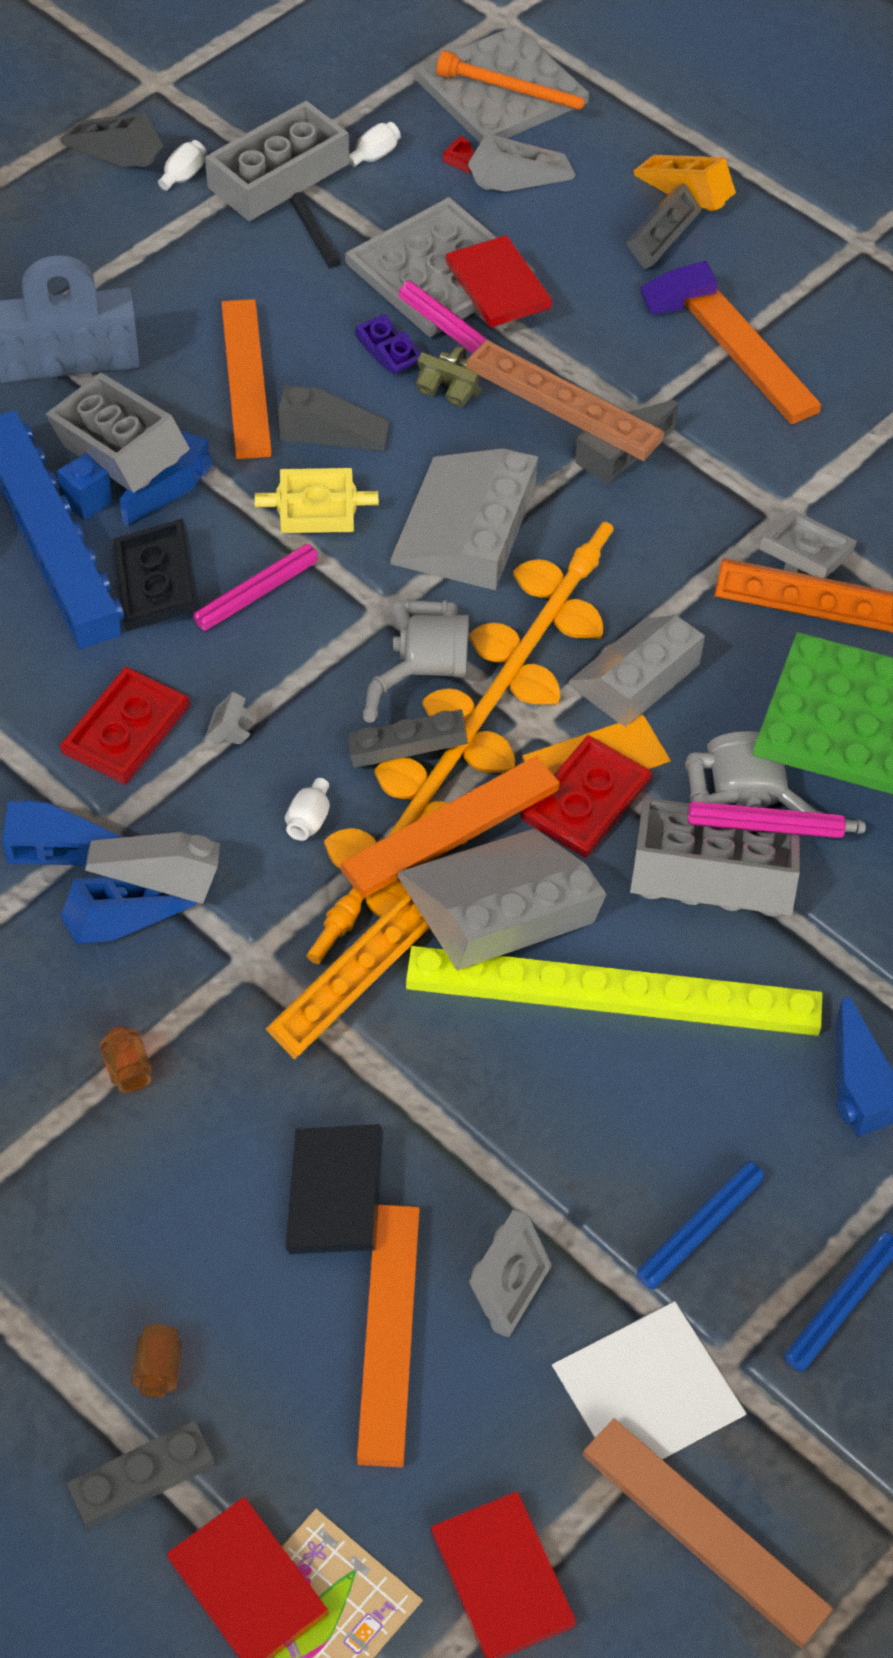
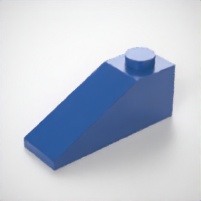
[120,430,212,526]
[2,800,123,866]
[60,877,197,944]
[836,996,893,1137]

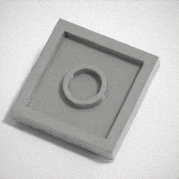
[759,510,857,578]
[469,1210,552,1337]

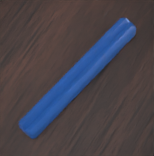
[636,1161,764,1289]
[784,1232,893,1372]

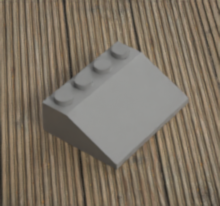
[390,448,538,590]
[630,797,800,917]
[397,828,607,970]

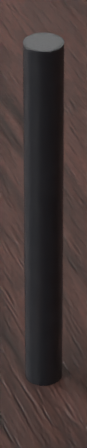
[289,192,341,269]

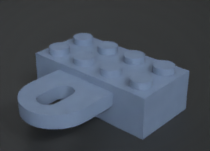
[0,255,140,382]

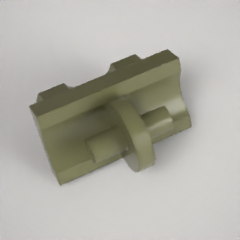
[416,346,482,408]

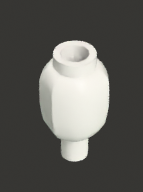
[349,122,401,167]
[158,140,207,191]
[285,778,330,841]

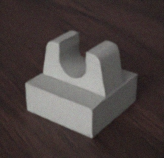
[205,691,255,745]

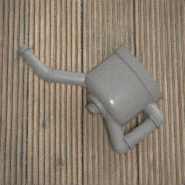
[363,599,469,723]
[685,731,866,834]

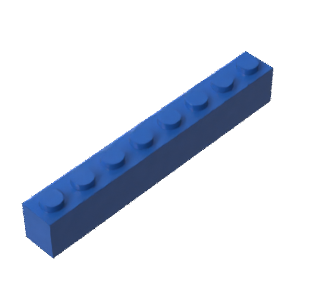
[0,410,124,650]

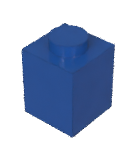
[57,453,112,520]

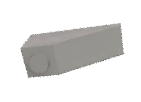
[468,133,576,192]
[85,832,220,904]

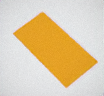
[522,715,671,775]

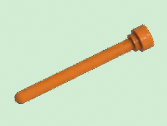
[436,50,585,110]

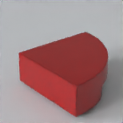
[443,135,474,174]

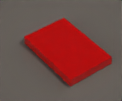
[446,235,552,328]
[60,666,190,785]
[521,735,653,859]
[430,1491,577,1658]
[166,1496,329,1658]

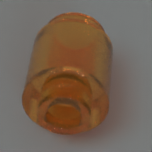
[99,1027,152,1093]
[131,1324,182,1398]

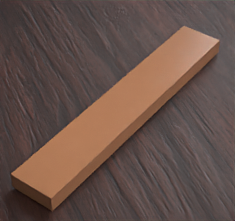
[466,340,664,461]
[582,1418,833,1649]

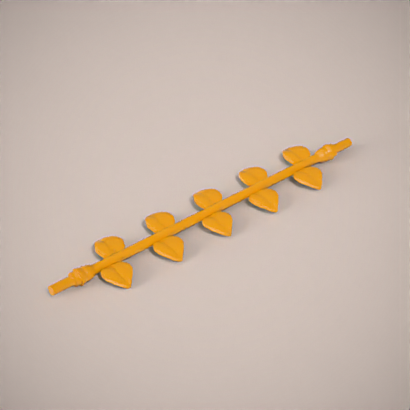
[306,522,614,964]

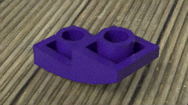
[640,261,718,315]
[355,313,421,374]

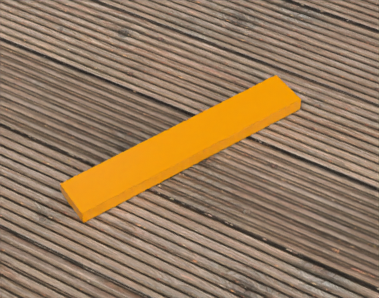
[266,892,429,1059]

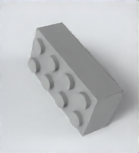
[205,100,349,221]
[45,372,190,493]

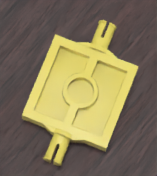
[255,468,379,533]

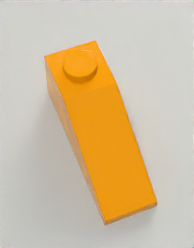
[633,155,736,211]

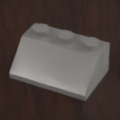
[569,615,705,727]

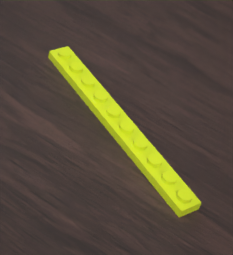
[406,946,822,1036]

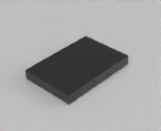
[113,518,199,631]
[286,1124,383,1254]

